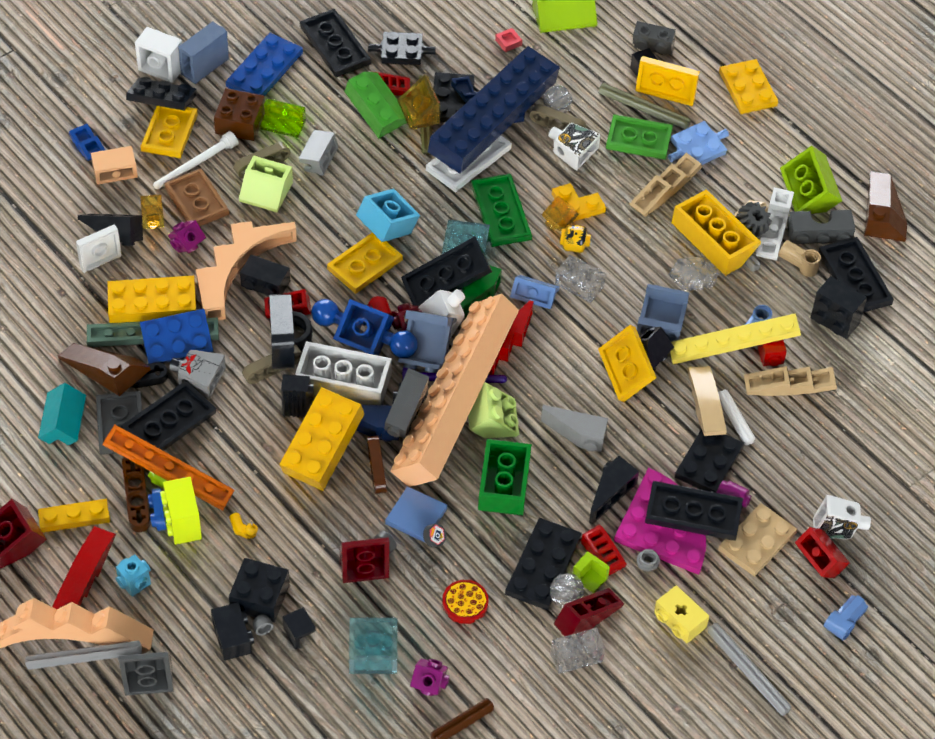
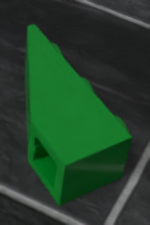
[460,266,502,319]

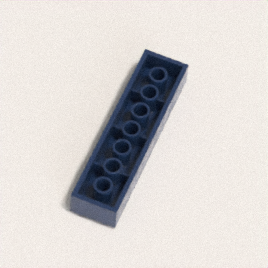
[428,46,560,174]

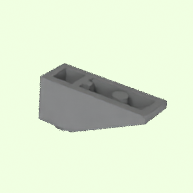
[541,405,608,452]

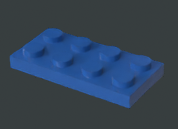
[226,32,303,96]

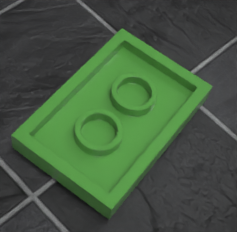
[606,114,673,160]

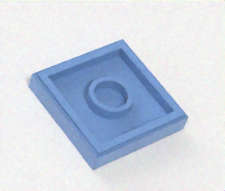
[385,486,447,542]

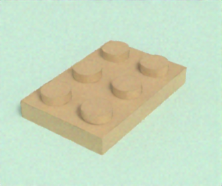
[718,503,797,577]

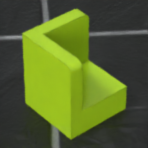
[572,551,610,593]

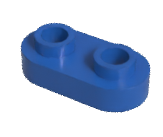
[148,488,167,531]

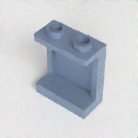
[637,284,689,342]
[398,310,454,373]

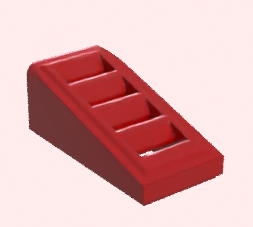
[377,72,411,95]
[264,289,311,318]
[581,525,627,576]

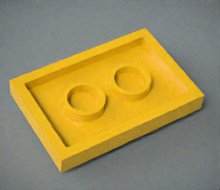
[635,56,700,106]
[719,59,778,114]
[141,106,198,159]
[327,232,403,294]
[598,324,656,402]

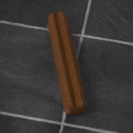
[430,698,494,739]

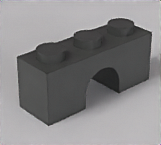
[787,210,855,245]

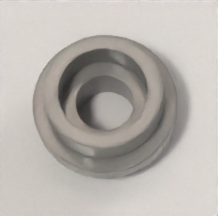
[636,549,660,572]

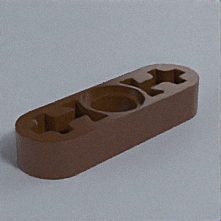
[367,436,386,494]

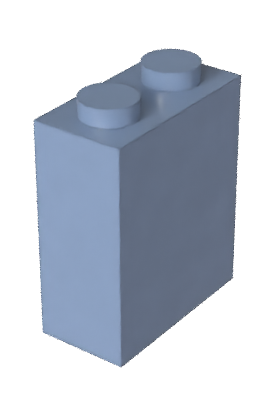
[178,21,229,84]

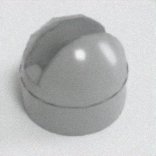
[253,614,274,635]

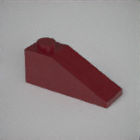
[554,588,625,640]

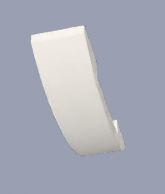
[756,187,794,261]

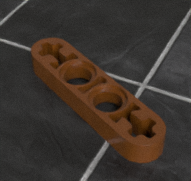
[122,457,150,532]

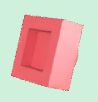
[495,28,522,52]

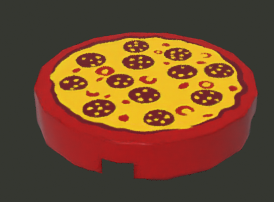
[442,580,489,624]

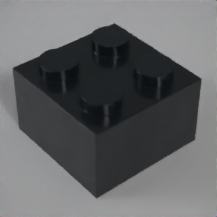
[810,276,867,339]
[229,558,290,623]

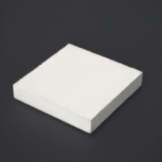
[76,224,122,273]

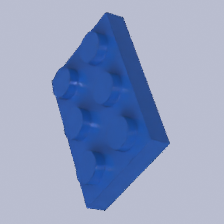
[140,309,214,364]

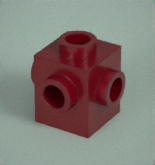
[392,303,422,331]

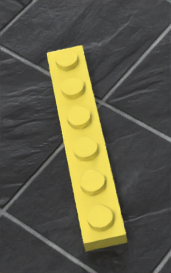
[670,313,801,365]

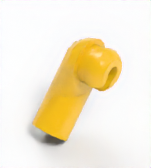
[229,513,258,539]

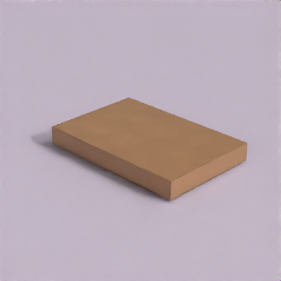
[164,168,229,226]

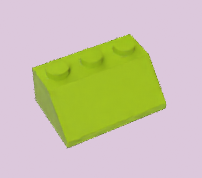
[532,0,597,33]
[780,145,842,214]

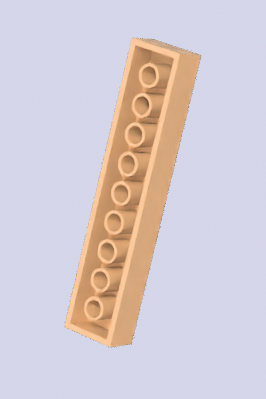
[390,294,519,487]

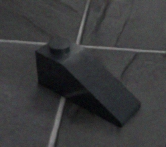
[78,213,143,246]
[589,456,639,524]

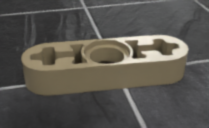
[529,104,587,131]
[233,142,291,178]
[242,345,302,384]

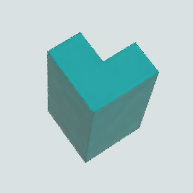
[38,382,86,446]

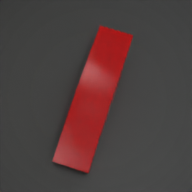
[489,300,534,375]
[52,526,116,609]

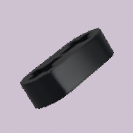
[131,362,168,388]

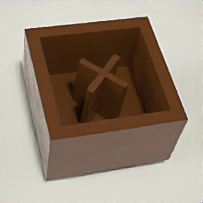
[214,88,265,141]

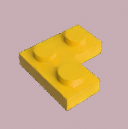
[551,183,606,223]

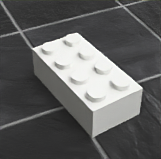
[295,341,392,405]

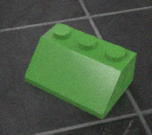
[344,71,411,139]

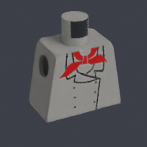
[170,350,226,400]

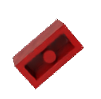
[794,527,850,579]

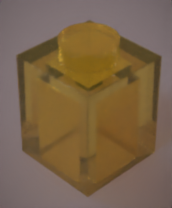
[140,194,164,229]
[541,196,579,232]

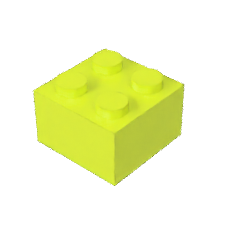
[160,476,202,545]

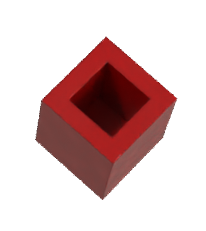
[757,340,787,366]

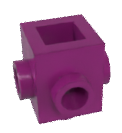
[168,220,206,253]
[410,658,450,696]

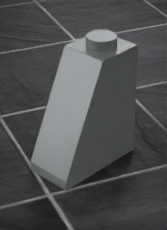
[384,368,429,438]

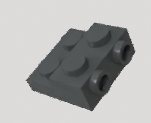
[633,21,676,56]

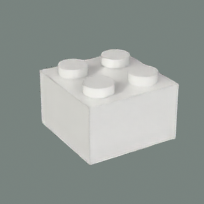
[135,27,182,83]

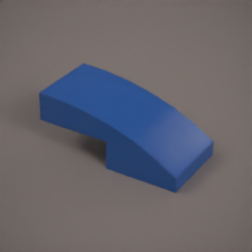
[69,124,105,161]

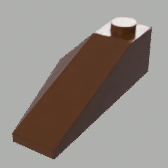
[864,171,907,242]
[58,343,151,396]

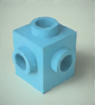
[116,554,151,597]

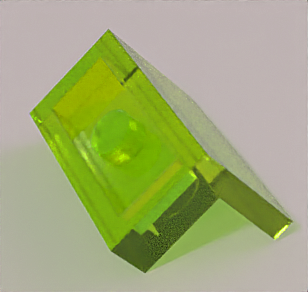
[260,99,306,138]

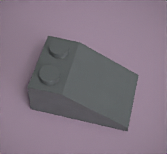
[118,652,174,696]

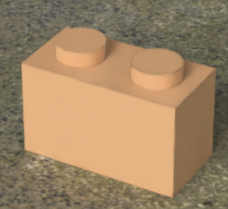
[91,146,138,185]

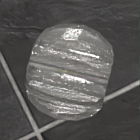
[543,85,573,113]
[550,573,584,608]

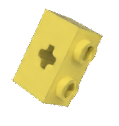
[654,585,709,644]

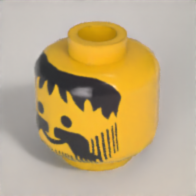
[560,224,591,253]

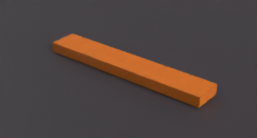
[103,424,235,511]

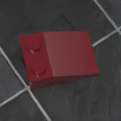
[0,499,47,569]
[339,537,389,583]

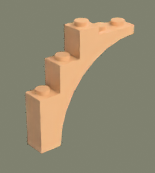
[196,221,297,320]
[0,598,154,654]

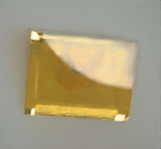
[398,74,440,130]

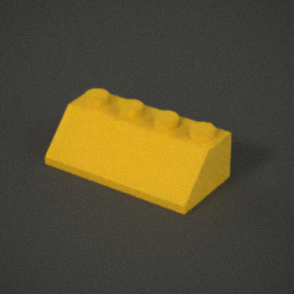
[671,189,761,276]

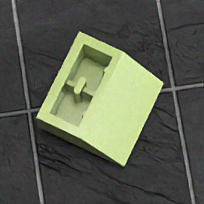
[239,156,293,213]
[468,382,519,438]

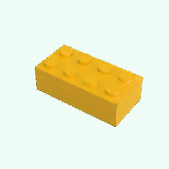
[107,275,197,323]
[279,387,365,491]

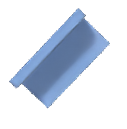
[510,275,560,309]

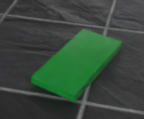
[471,174,532,247]

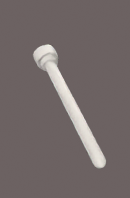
[153,131,238,190]

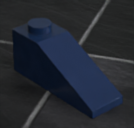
[356,405,399,441]

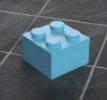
[356,189,420,242]

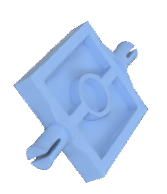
[668,121,729,165]

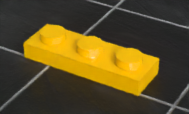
[38,498,110,533]

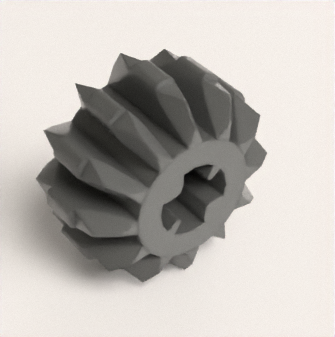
[736,202,772,237]

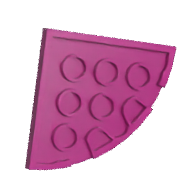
[614,467,706,575]

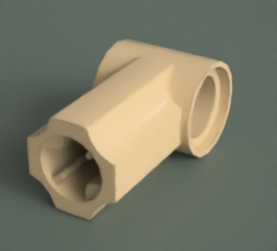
[778,240,821,277]

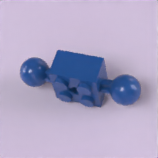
[311,299,418,358]

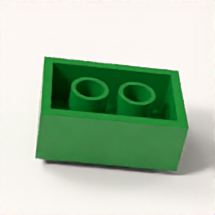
[478,439,532,516]

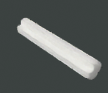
[718,389,755,446]

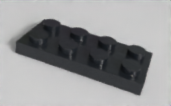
[300,8,371,77]
[401,236,492,307]
[818,237,894,313]
[121,381,217,451]
[645,481,743,541]
[505,518,582,610]

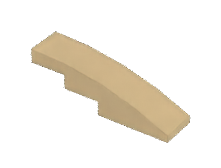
[629,153,702,217]
[688,366,726,436]
[744,366,837,396]

